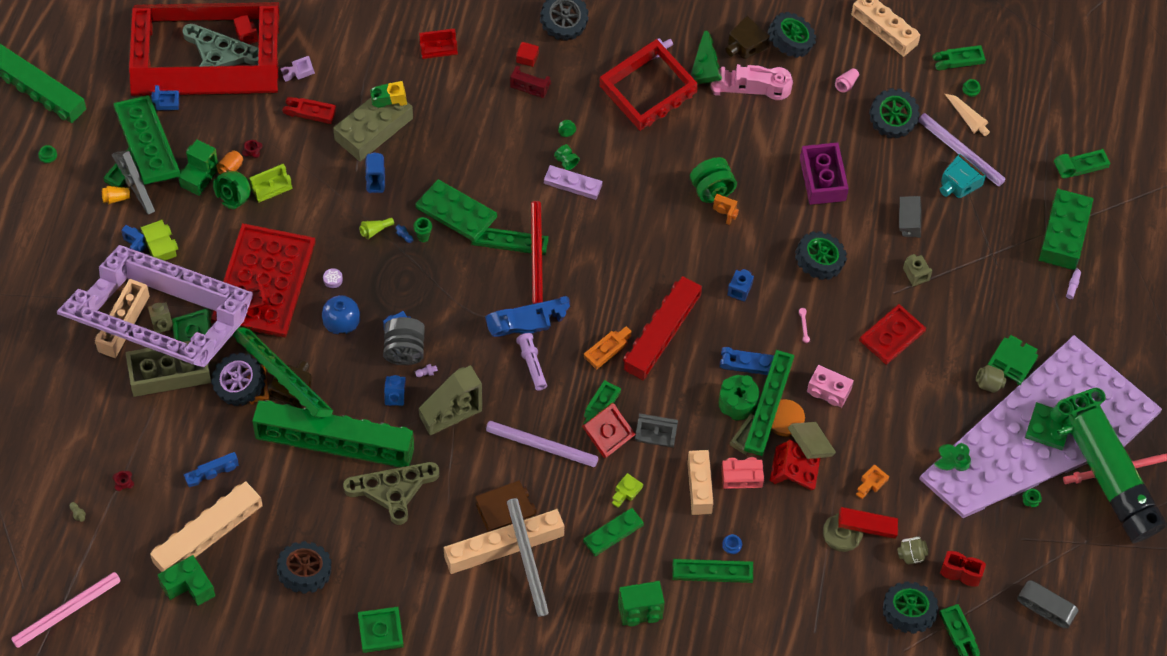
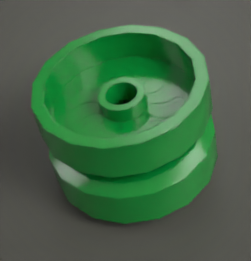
[690,157,737,203]

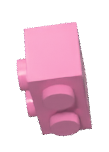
[807,365,854,408]

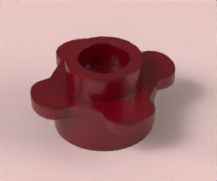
[242,140,263,158]
[112,471,134,491]

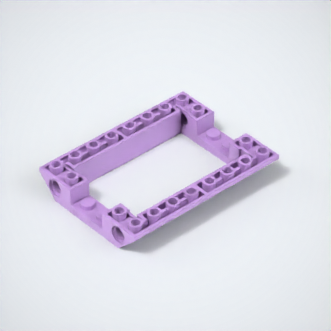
[57,245,253,367]

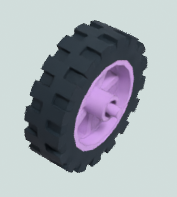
[211,353,266,406]

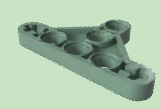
[183,24,259,67]

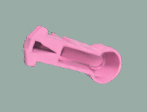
[710,64,793,100]

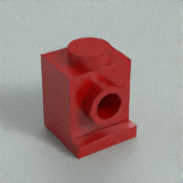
[234,15,258,44]

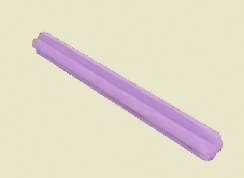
[918,113,1005,187]
[486,421,598,467]

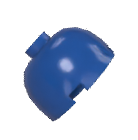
[322,295,360,334]

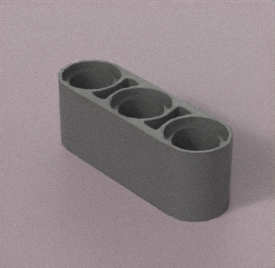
[1017,581,1078,628]

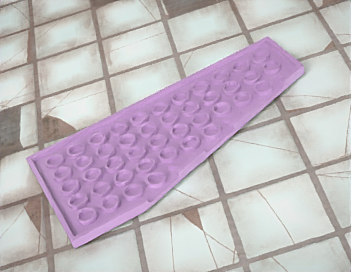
[919,335,1162,518]

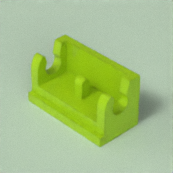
[249,164,293,203]

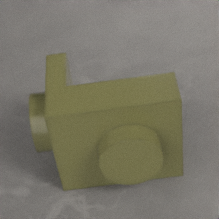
[148,302,173,333]

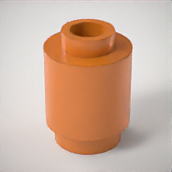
[217,150,243,174]

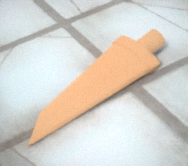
[945,94,990,136]

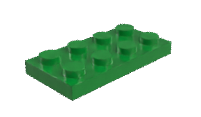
[415,179,498,242]

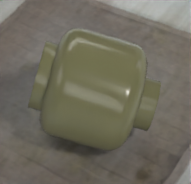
[976,365,1006,393]

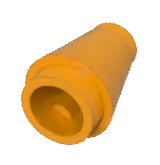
[102,186,130,204]

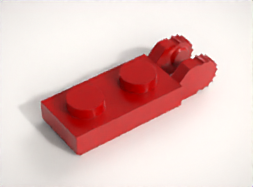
[282,97,336,124]

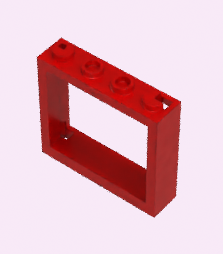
[600,39,697,131]

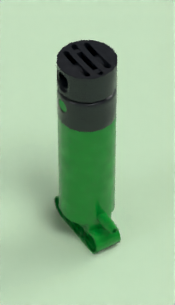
[1050,387,1167,543]

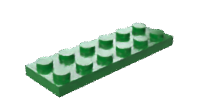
[113,95,180,185]

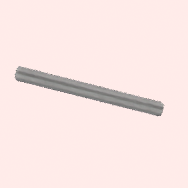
[507,498,549,617]

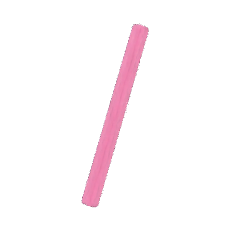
[11,572,120,648]

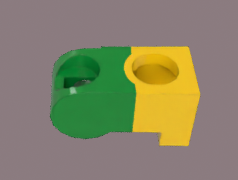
[370,81,407,108]

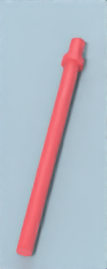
[1063,453,1167,484]

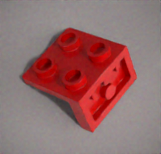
[770,440,820,490]

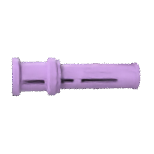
[516,333,547,390]

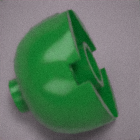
[213,171,251,209]

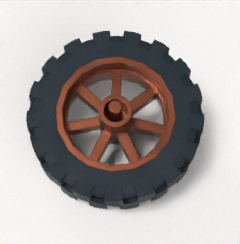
[277,541,332,594]

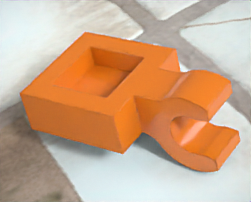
[856,464,889,499]

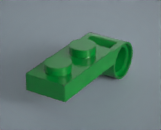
[1054,149,1111,178]

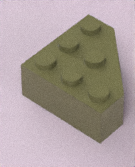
[419,365,482,436]

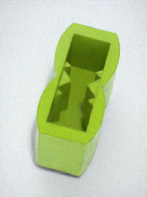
[141,220,178,261]

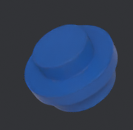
[722,534,742,554]

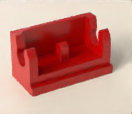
[419,28,458,59]

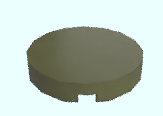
[823,513,863,552]

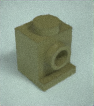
[903,254,932,286]

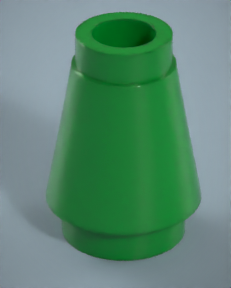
[413,217,432,242]

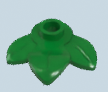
[934,443,971,471]

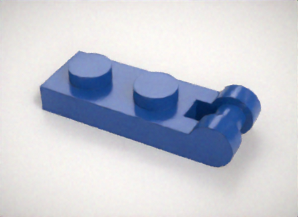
[719,347,774,375]

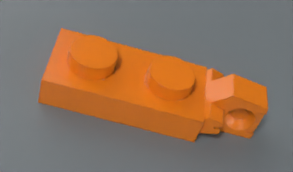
[584,326,632,370]

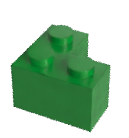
[178,139,218,196]
[157,555,215,606]

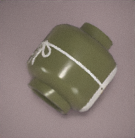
[898,537,928,565]

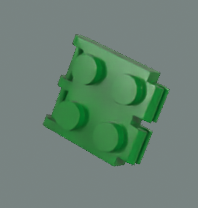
[988,335,1039,386]

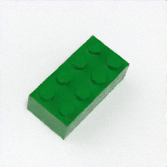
[1038,188,1094,270]

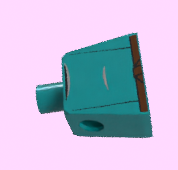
[940,154,986,198]

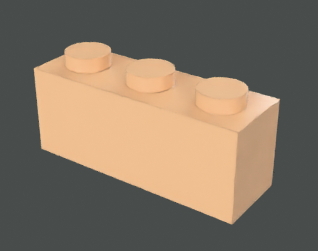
[687,450,713,515]

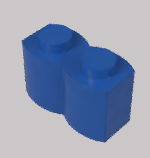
[365,153,385,193]

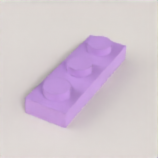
[544,165,602,200]

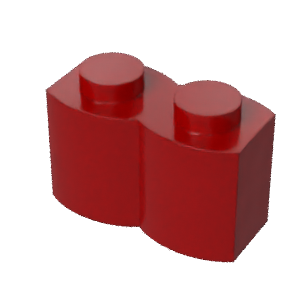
[940,551,986,587]

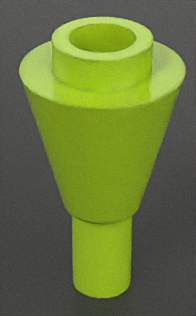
[359,218,394,239]

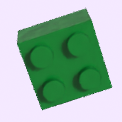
[618,581,665,626]

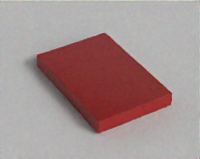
[859,304,927,365]

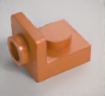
[713,194,739,225]

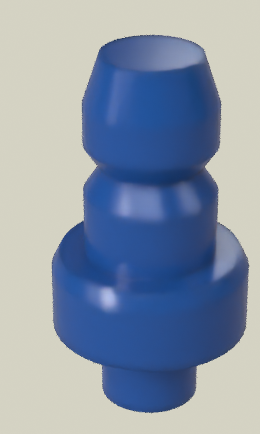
[395,224,413,243]

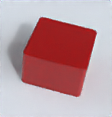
[516,42,539,67]

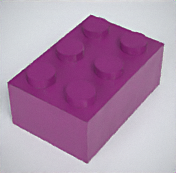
[800,143,849,205]

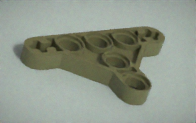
[343,462,439,525]

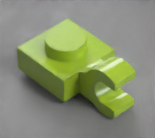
[612,473,643,508]

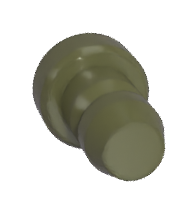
[69,502,86,522]

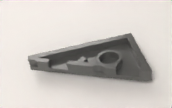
[111,151,155,214]

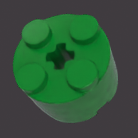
[719,375,759,420]

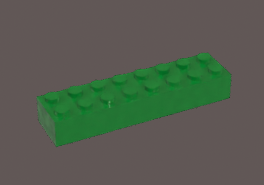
[252,400,414,467]

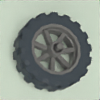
[540,0,589,41]

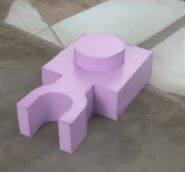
[281,56,315,82]

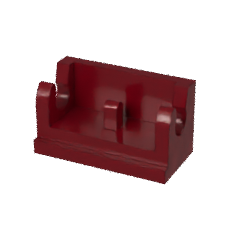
[510,66,551,98]

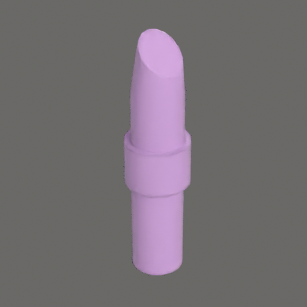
[1066,268,1081,299]

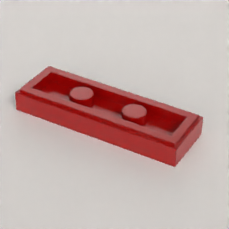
[838,507,898,539]

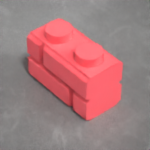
[721,457,764,489]

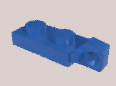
[184,452,239,487]

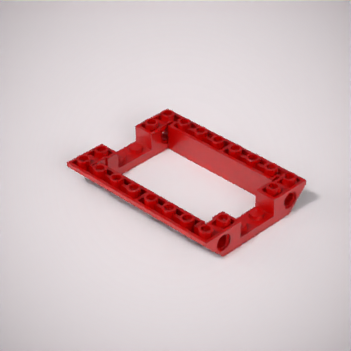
[129,2,279,96]

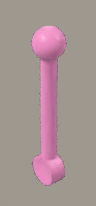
[799,308,810,343]

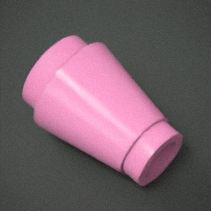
[835,68,859,93]

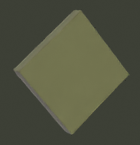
[788,422,836,459]

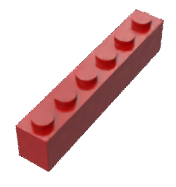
[623,276,702,381]

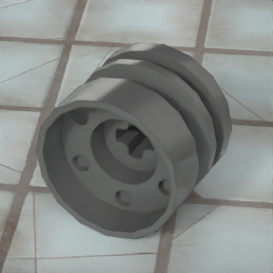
[383,317,425,365]

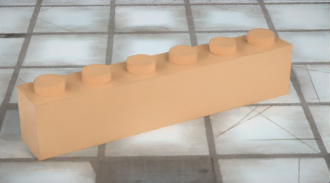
[150,481,262,572]
[444,509,565,574]

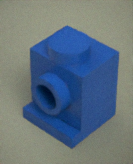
[727,269,754,302]

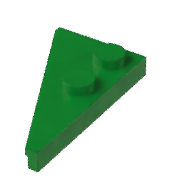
[691,31,722,84]

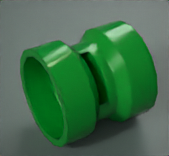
[554,144,580,170]

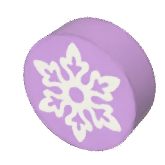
[323,269,343,288]

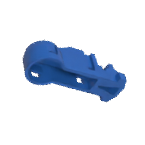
[485,296,570,337]

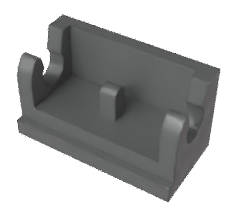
[899,196,922,238]
[635,413,678,448]

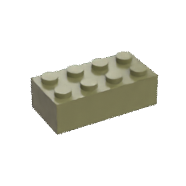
[333,98,413,162]
[126,341,211,397]

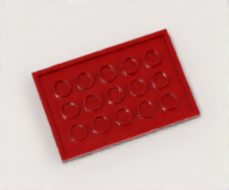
[211,223,316,338]

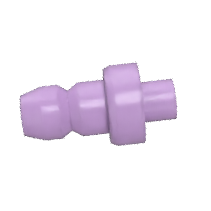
[415,364,438,377]

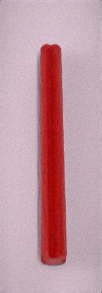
[531,201,543,304]

